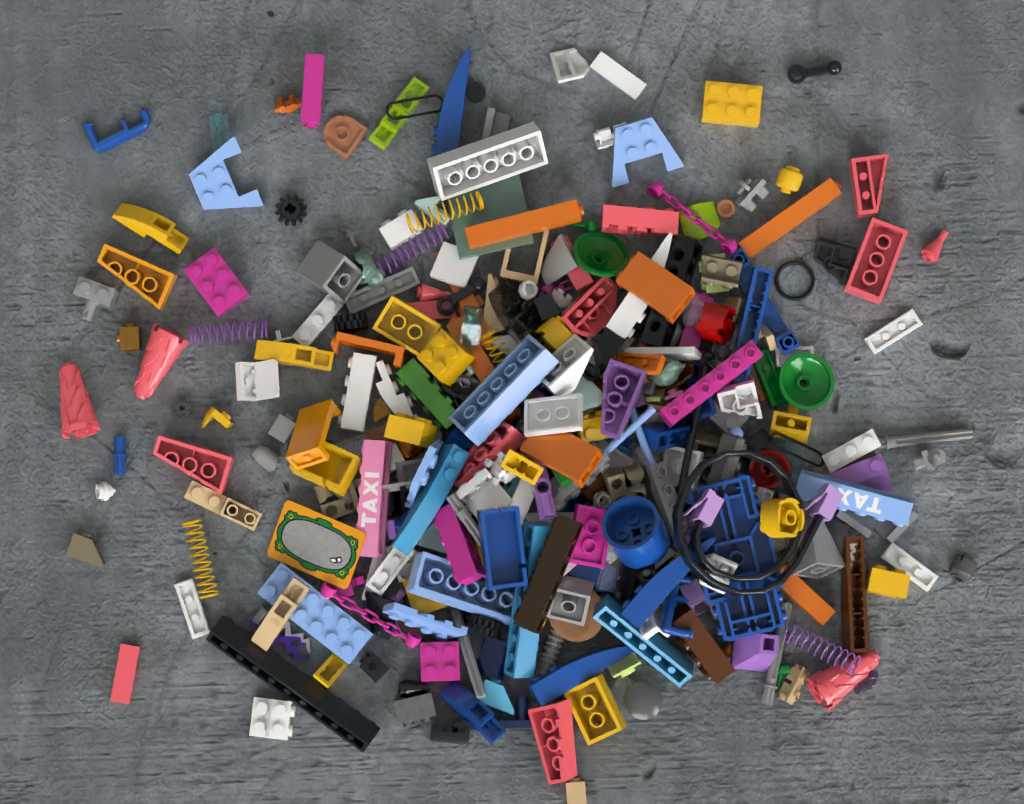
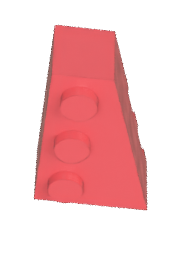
[848,154,889,218]

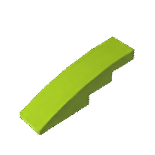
[369,77,430,151]

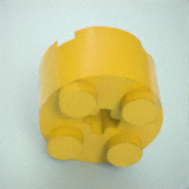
[534,315,578,354]
[760,498,805,538]

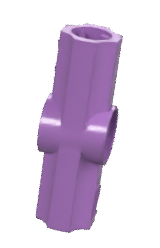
[533,460,556,520]

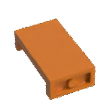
[616,251,696,324]
[330,331,406,370]
[520,432,603,489]

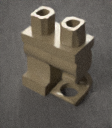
[602,463,647,505]
[314,476,361,520]

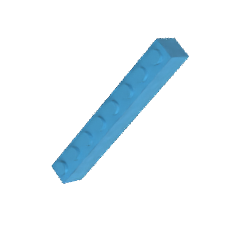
[504,521,552,678]

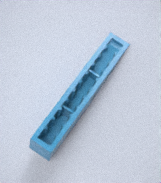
[391,444,469,556]

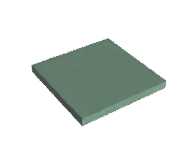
[447,174,534,260]

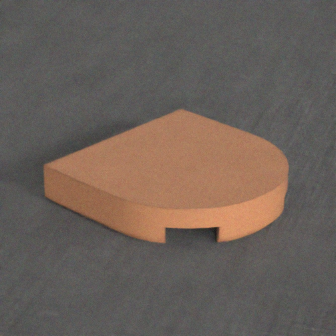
[323,115,369,160]

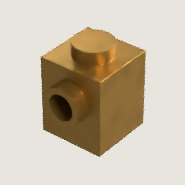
[116,323,142,352]

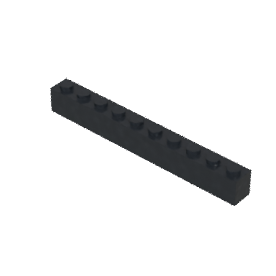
[206,615,381,753]

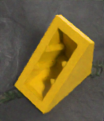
[500,449,544,485]
[313,653,348,688]

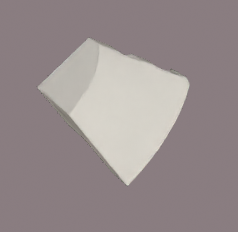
[717,380,763,419]

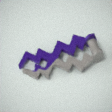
[250,606,311,661]

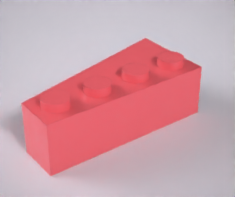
[601,204,679,237]
[454,421,527,488]
[153,434,235,495]
[528,698,577,785]

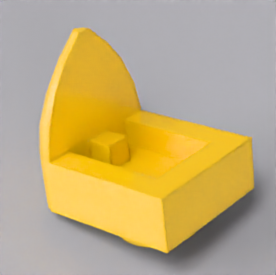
[201,406,233,429]

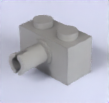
[73,276,119,322]

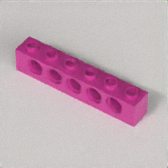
[658,340,763,428]

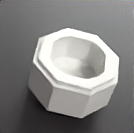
[518,280,538,300]

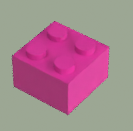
[420,641,460,682]

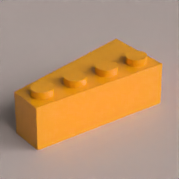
[97,244,178,310]

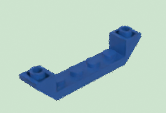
[725,247,801,356]

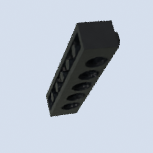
[640,236,703,347]

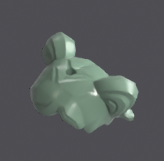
[351,247,384,289]
[652,357,685,387]

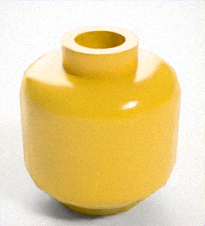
[776,165,803,195]

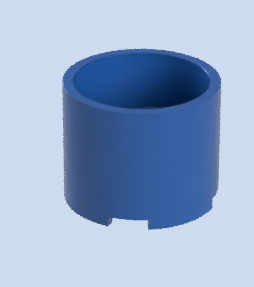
[602,496,671,569]

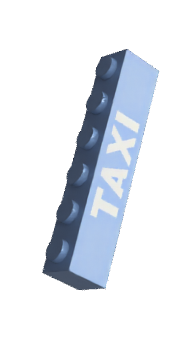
[796,469,915,526]

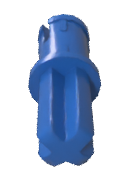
[112,436,128,475]

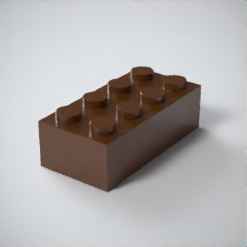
[671,604,735,684]

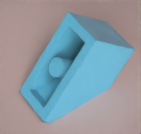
[480,677,515,715]

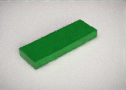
[753,348,787,408]

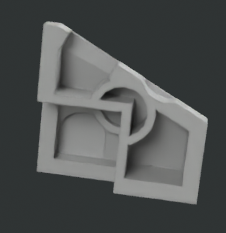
[540,234,579,286]

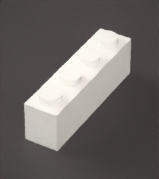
[338,352,377,433]

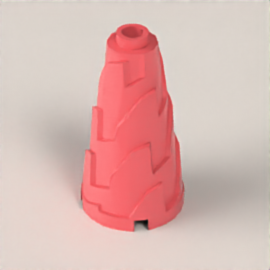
[133,324,189,400]
[59,362,100,439]
[805,650,880,711]

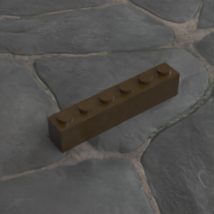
[513,514,584,634]

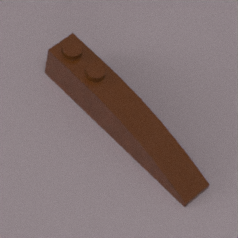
[841,535,869,653]

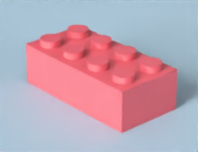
[843,217,908,305]

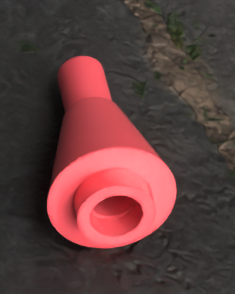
[921,230,949,263]
[416,283,452,302]

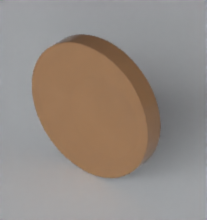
[549,590,602,642]

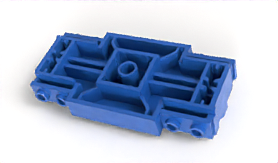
[686,473,788,642]

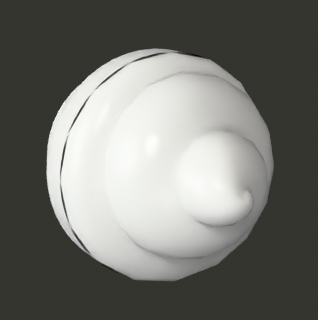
[95,482,116,501]

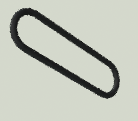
[386,94,443,120]
[770,432,824,467]

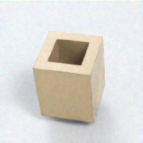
[565,777,587,804]

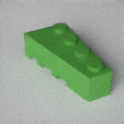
[396,358,457,432]

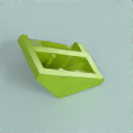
[677,201,720,240]

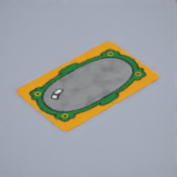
[267,500,366,589]

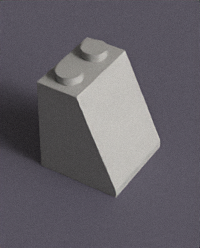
[295,240,362,305]
[785,517,845,579]

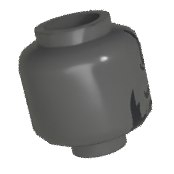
[949,553,977,583]

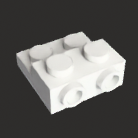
[662,447,704,488]
[249,697,296,740]

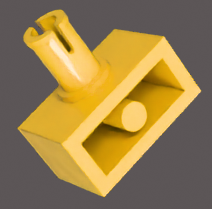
[769,404,812,444]

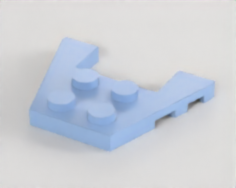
[611,116,684,187]
[189,136,264,210]
[405,439,445,509]

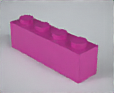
[434,504,484,585]

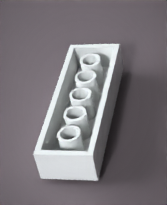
[427,122,549,201]

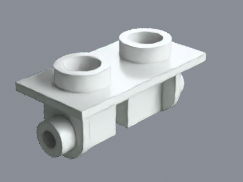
[593,122,626,150]

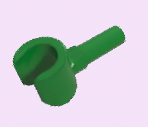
[570,221,597,232]
[775,664,790,691]

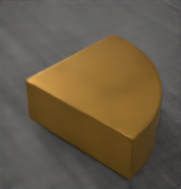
[373,397,392,423]

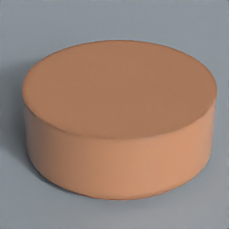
[716,199,735,219]

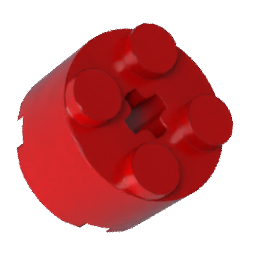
[696,302,736,345]
[749,450,792,489]

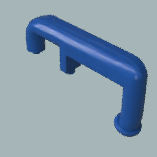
[83,108,151,153]
[659,575,693,639]

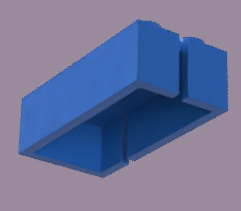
[477,505,528,590]

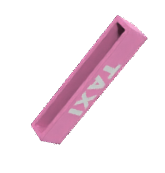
[355,440,393,558]

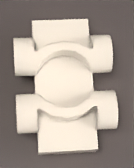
[552,288,573,313]

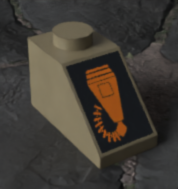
[66,531,106,568]

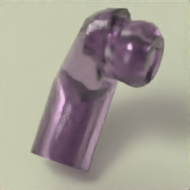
[853,670,878,694]

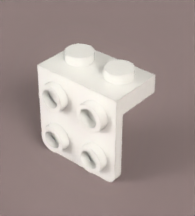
[235,359,280,401]
[455,468,513,519]

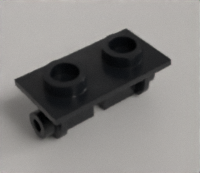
[613,563,639,600]

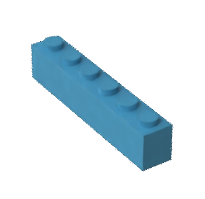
[592,593,694,688]

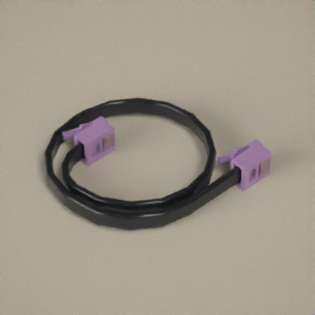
[672,450,844,596]

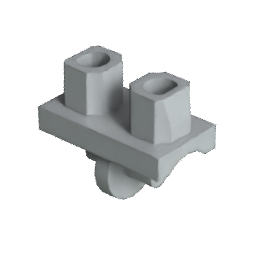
[734,177,769,212]
[913,448,946,470]

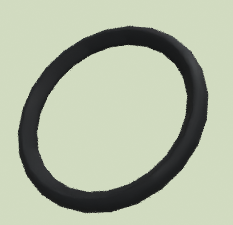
[775,261,815,301]

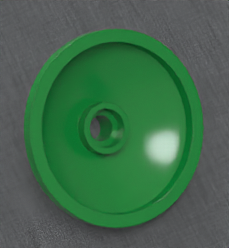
[573,231,629,277]
[778,353,834,410]

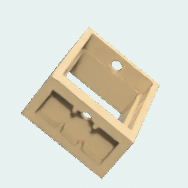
[500,209,550,285]

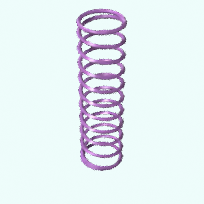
[374,223,449,277]
[190,319,268,346]
[783,623,861,675]

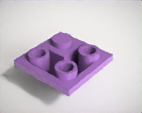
[730,633,779,672]

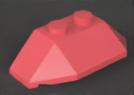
[561,277,618,338]

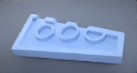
[382,602,468,641]

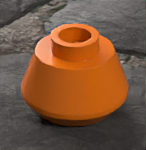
[399,441,423,460]

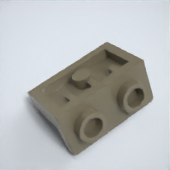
[700,254,743,289]

